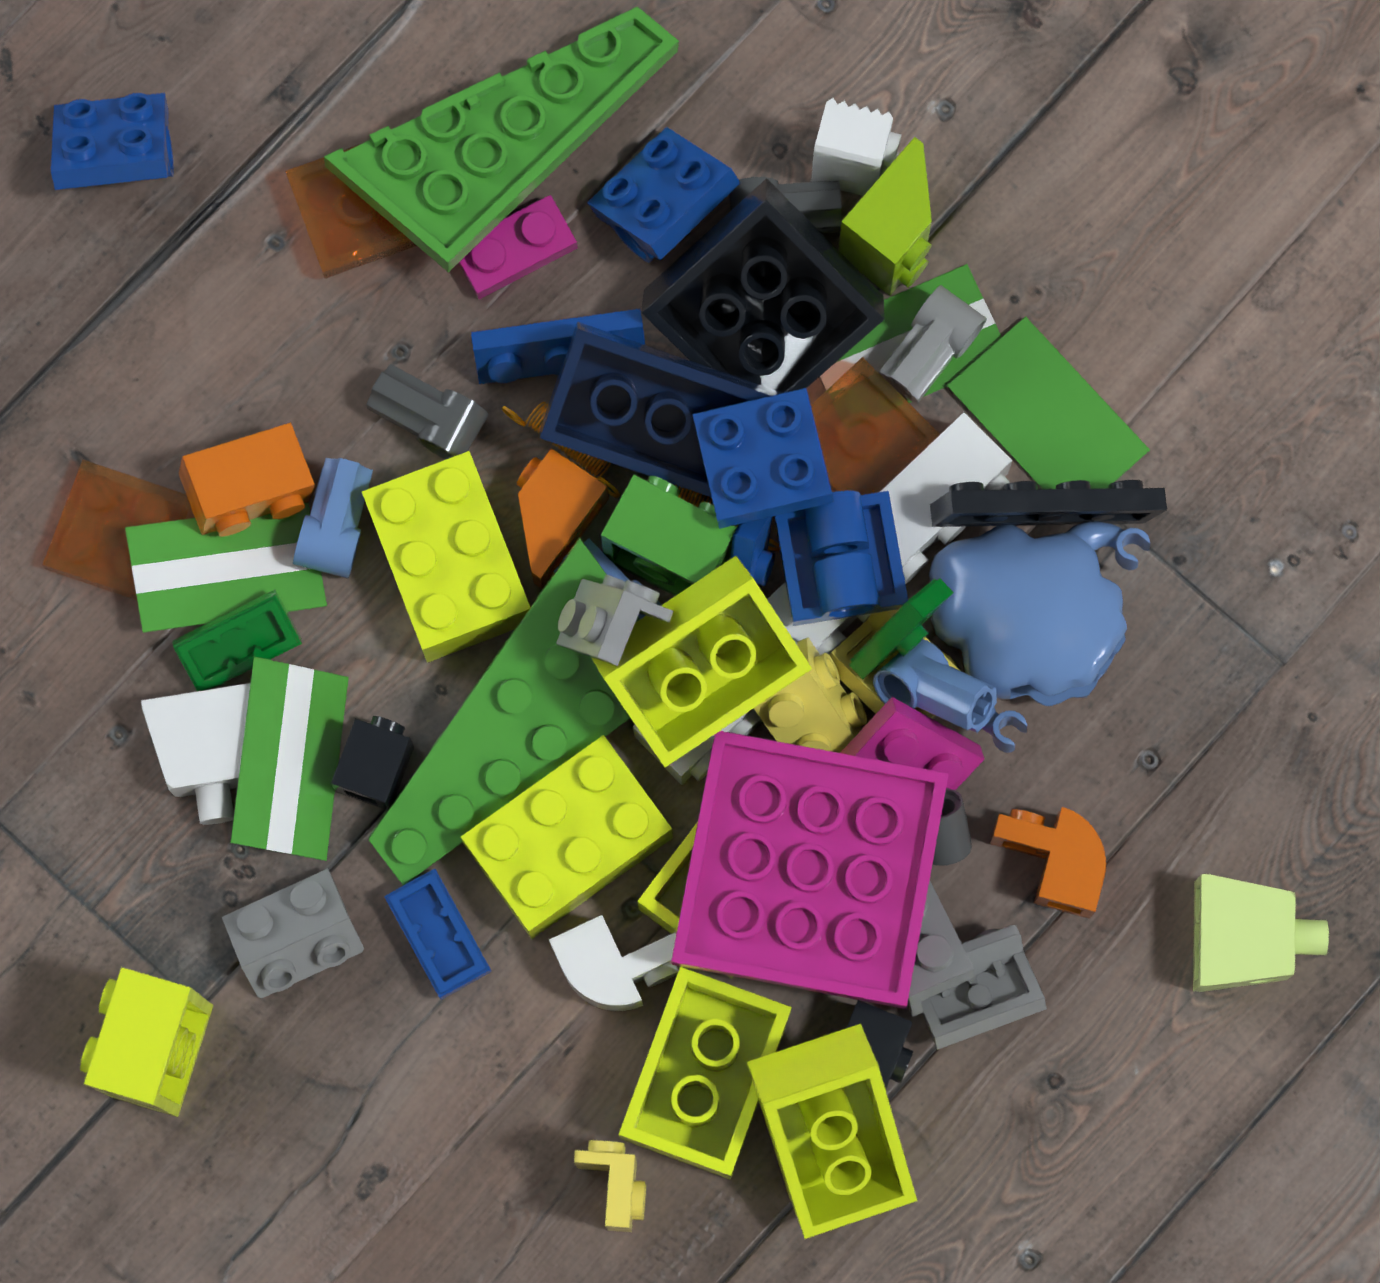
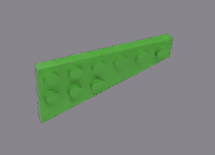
[324,6,679,272]
[368,537,640,886]

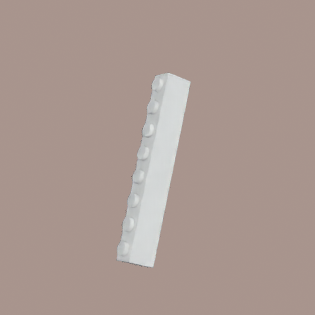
[633,413,1012,785]

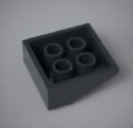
[641,178,885,393]

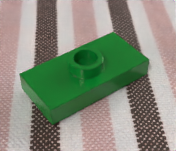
[849,578,954,680]
[172,590,302,691]

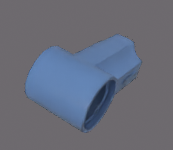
[293,458,373,579]
[873,639,997,733]

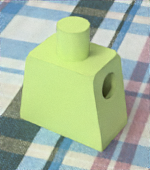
[1193,874,1329,992]

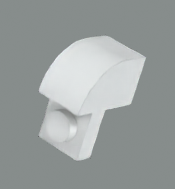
[549,915,679,1011]

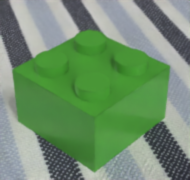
[601,475,737,596]

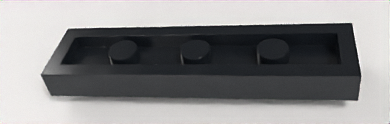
[930,480,1167,527]

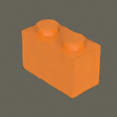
[178,422,315,537]

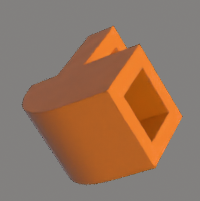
[989,807,1106,919]

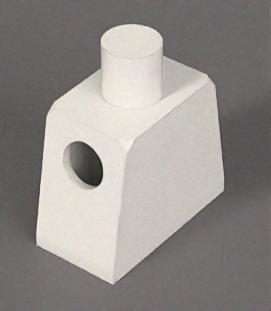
[141,683,250,825]

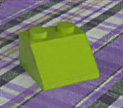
[838,137,932,296]

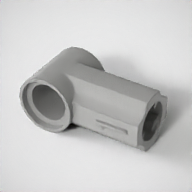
[879,285,987,404]

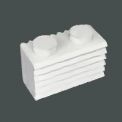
[811,98,902,196]

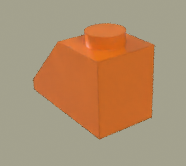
[517,448,609,590]

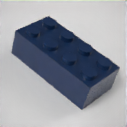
[540,322,782,497]

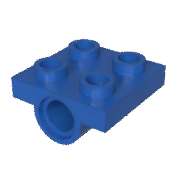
[51,93,174,190]
[587,127,740,263]
[693,388,834,529]
[774,491,908,626]

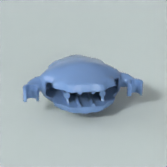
[929,521,1150,753]

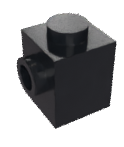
[847,1000,913,1090]

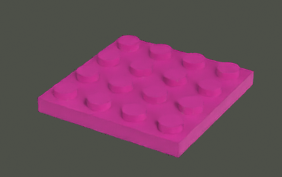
[671,731,949,1009]

